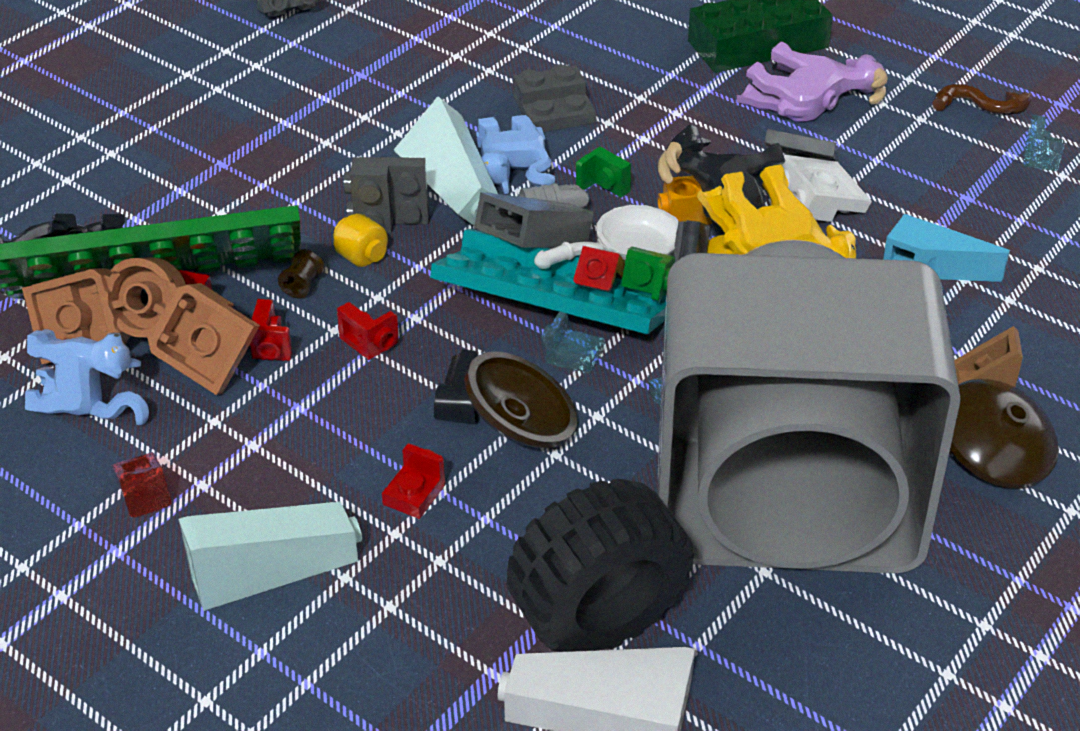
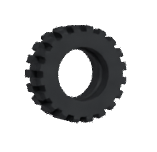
[506,479,694,652]

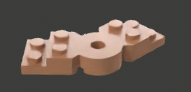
[22,257,260,395]

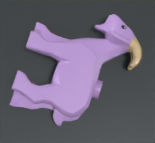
[737,42,888,122]

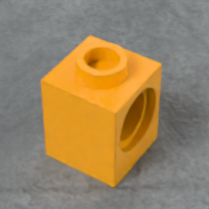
[657,176,712,225]

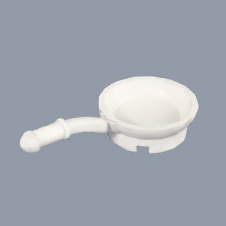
[534,205,678,269]

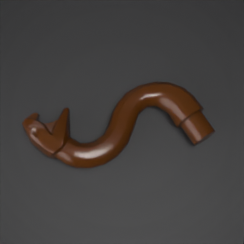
[932,84,1032,114]

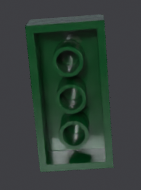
[688,0,833,73]

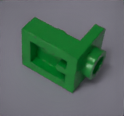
[576,146,631,198]
[621,246,676,301]

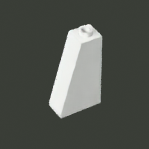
[498,647,695,731]

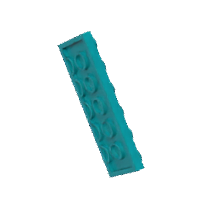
[430,229,666,334]

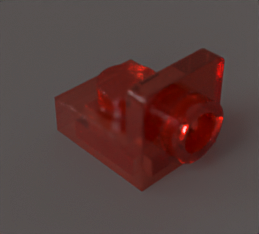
[112,452,172,518]

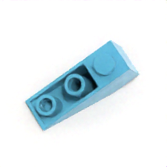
[883,214,1010,282]

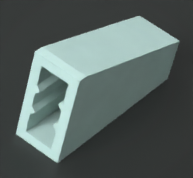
[394,97,498,226]
[179,501,362,611]

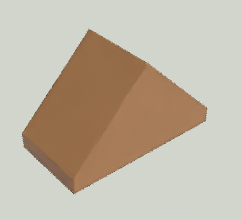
[954,326,1023,387]

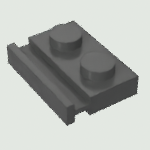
[764,129,840,162]

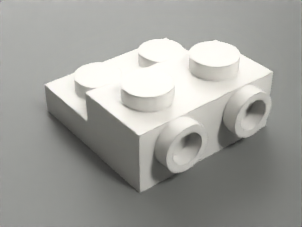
[782,155,872,222]

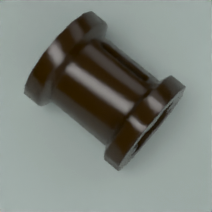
[278,249,324,299]

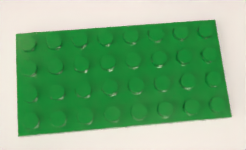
[0,205,301,298]

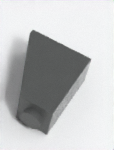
[474,192,594,248]

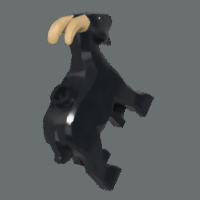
[658,125,785,235]

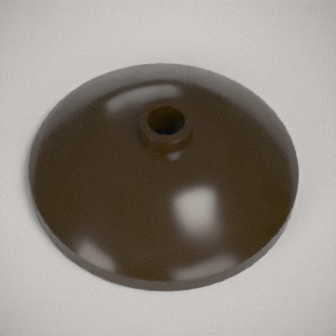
[464,351,577,448]
[950,379,1059,489]

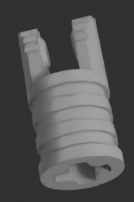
[519,183,590,208]

